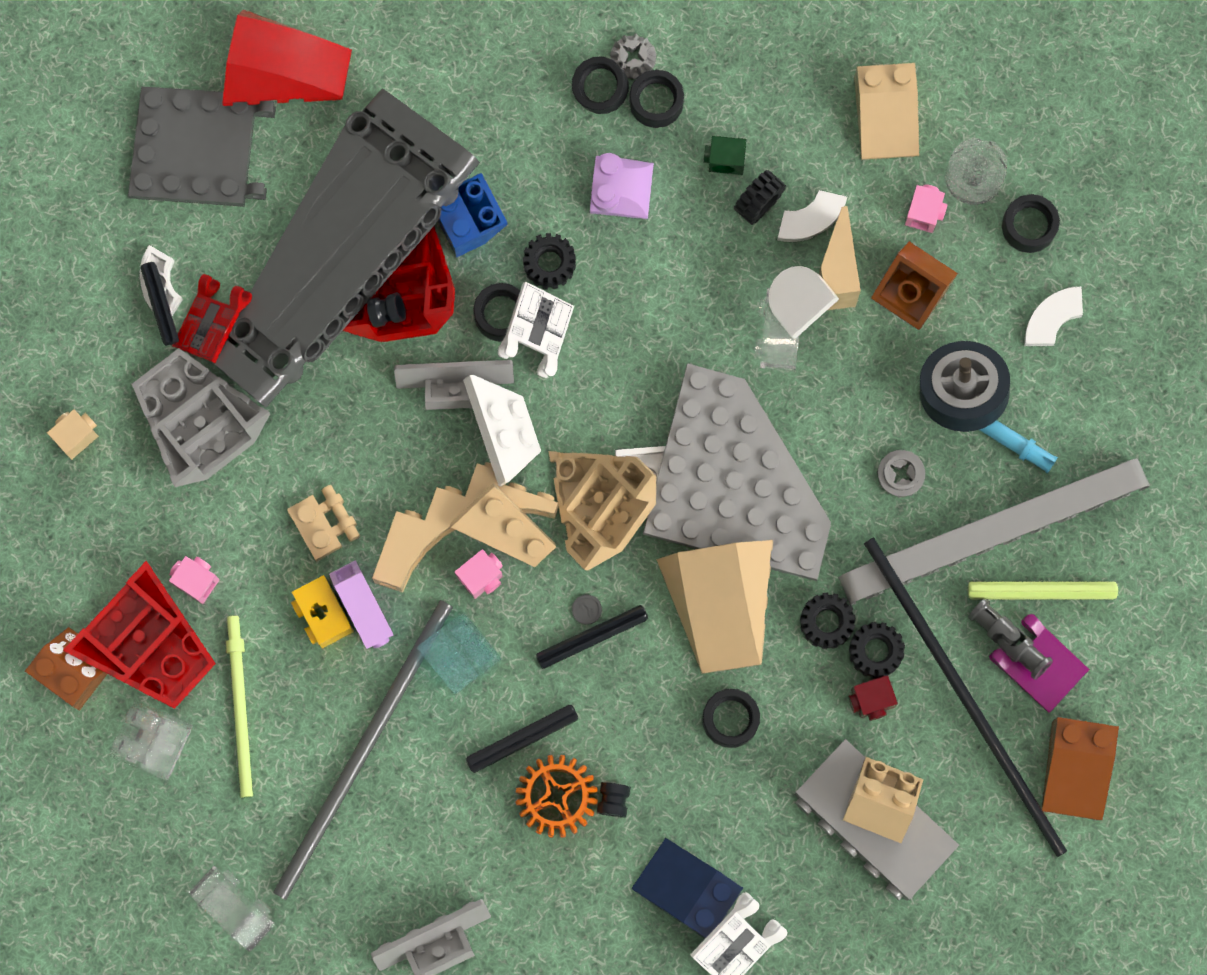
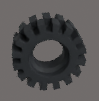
[734,170,786,225]
[523,233,576,289]
[800,592,856,649]
[849,622,905,679]

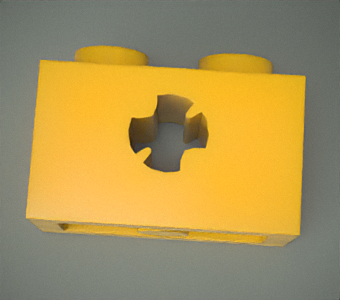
[291,575,354,648]

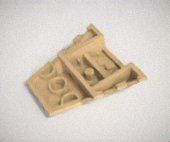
[656,540,773,674]

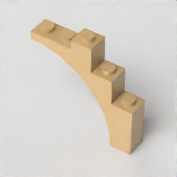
[372,462,559,592]

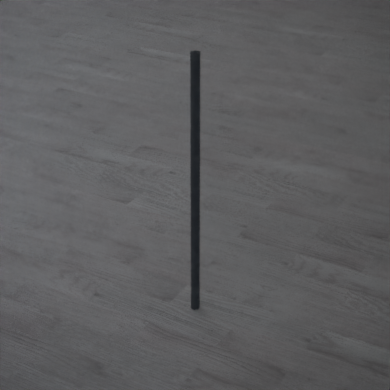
[864,537,1067,857]

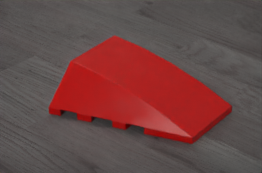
[222,9,352,106]
[63,561,216,709]

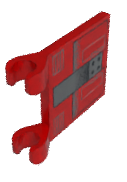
[172,274,252,363]

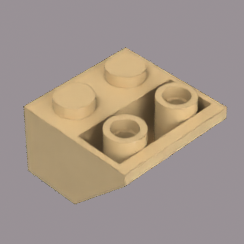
[843,757,923,843]

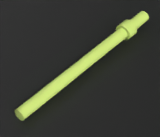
[226,616,253,798]

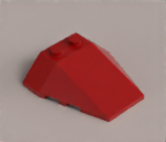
[343,225,455,342]

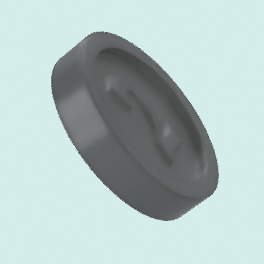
[572,595,602,625]

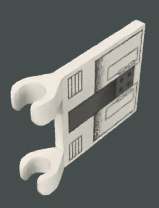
[497,282,574,378]
[690,892,787,975]

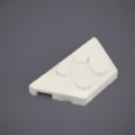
[463,375,541,486]

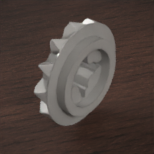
[610,34,656,79]
[877,450,925,498]

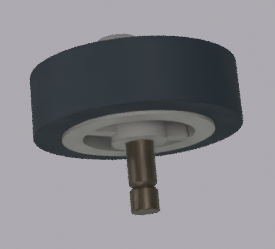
[920,341,1010,432]

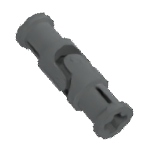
[968,599,1053,680]

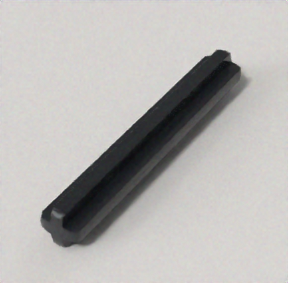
[536,605,648,669]
[466,705,578,773]

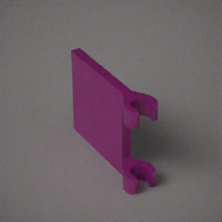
[989,614,1090,713]

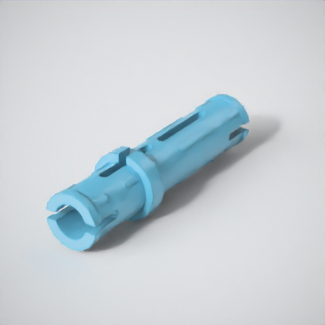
[980,420,1058,474]

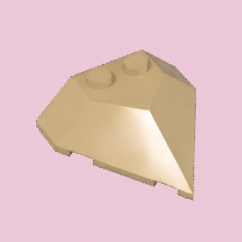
[548,451,656,570]

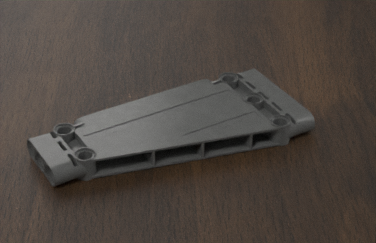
[212,88,480,408]

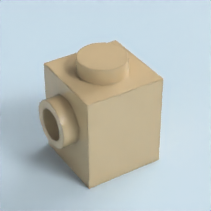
[47,409,99,460]

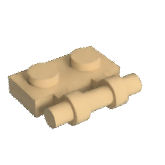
[287,485,360,562]

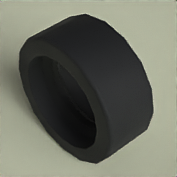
[572,56,629,114]
[629,69,684,128]
[1002,194,1060,253]
[473,283,520,342]
[702,689,760,748]

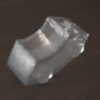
[755,288,799,371]
[189,866,276,952]

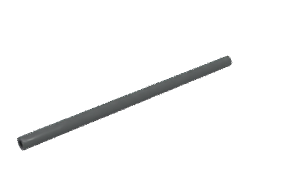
[273,600,453,900]

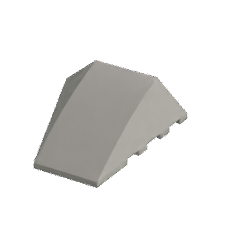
[132,348,270,487]

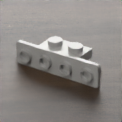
[394,360,514,410]
[370,899,491,975]

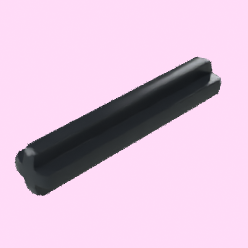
[140,262,179,346]

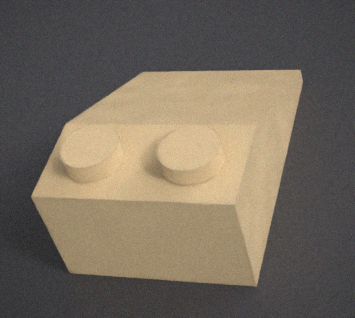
[854,63,919,160]
[819,206,861,310]

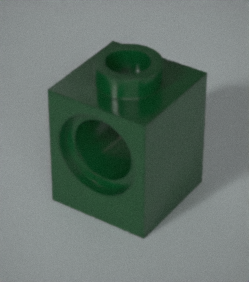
[703,136,747,175]

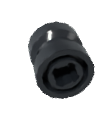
[367,292,406,328]
[596,782,631,818]

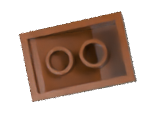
[1041,717,1119,821]

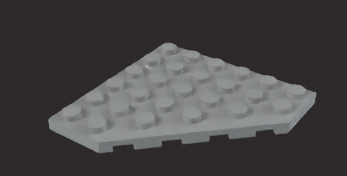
[643,364,831,581]

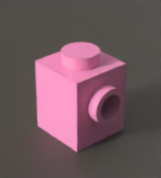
[905,185,948,233]
[455,549,503,599]
[169,556,219,604]

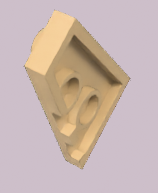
[450,483,556,567]

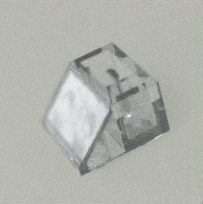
[109,701,194,782]

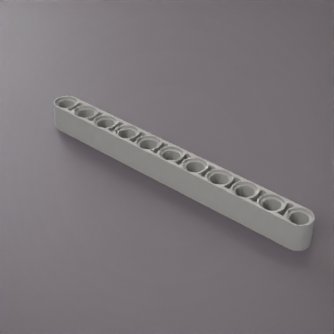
[838,458,1150,605]

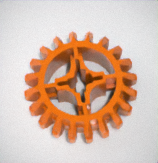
[516,755,598,838]

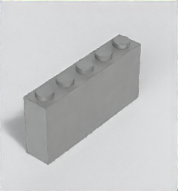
[794,739,959,901]

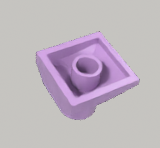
[590,153,654,219]

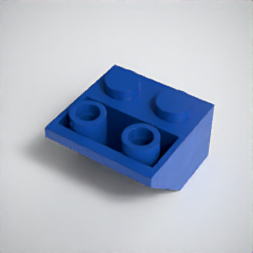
[438,173,508,258]

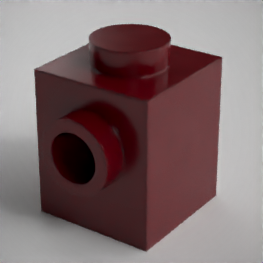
[848,675,898,721]

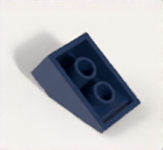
[631,838,743,939]

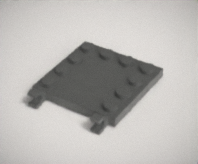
[128,86,276,207]

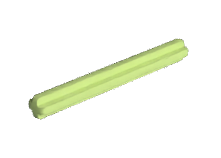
[968,582,1118,600]

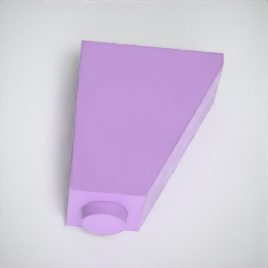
[329,560,393,649]

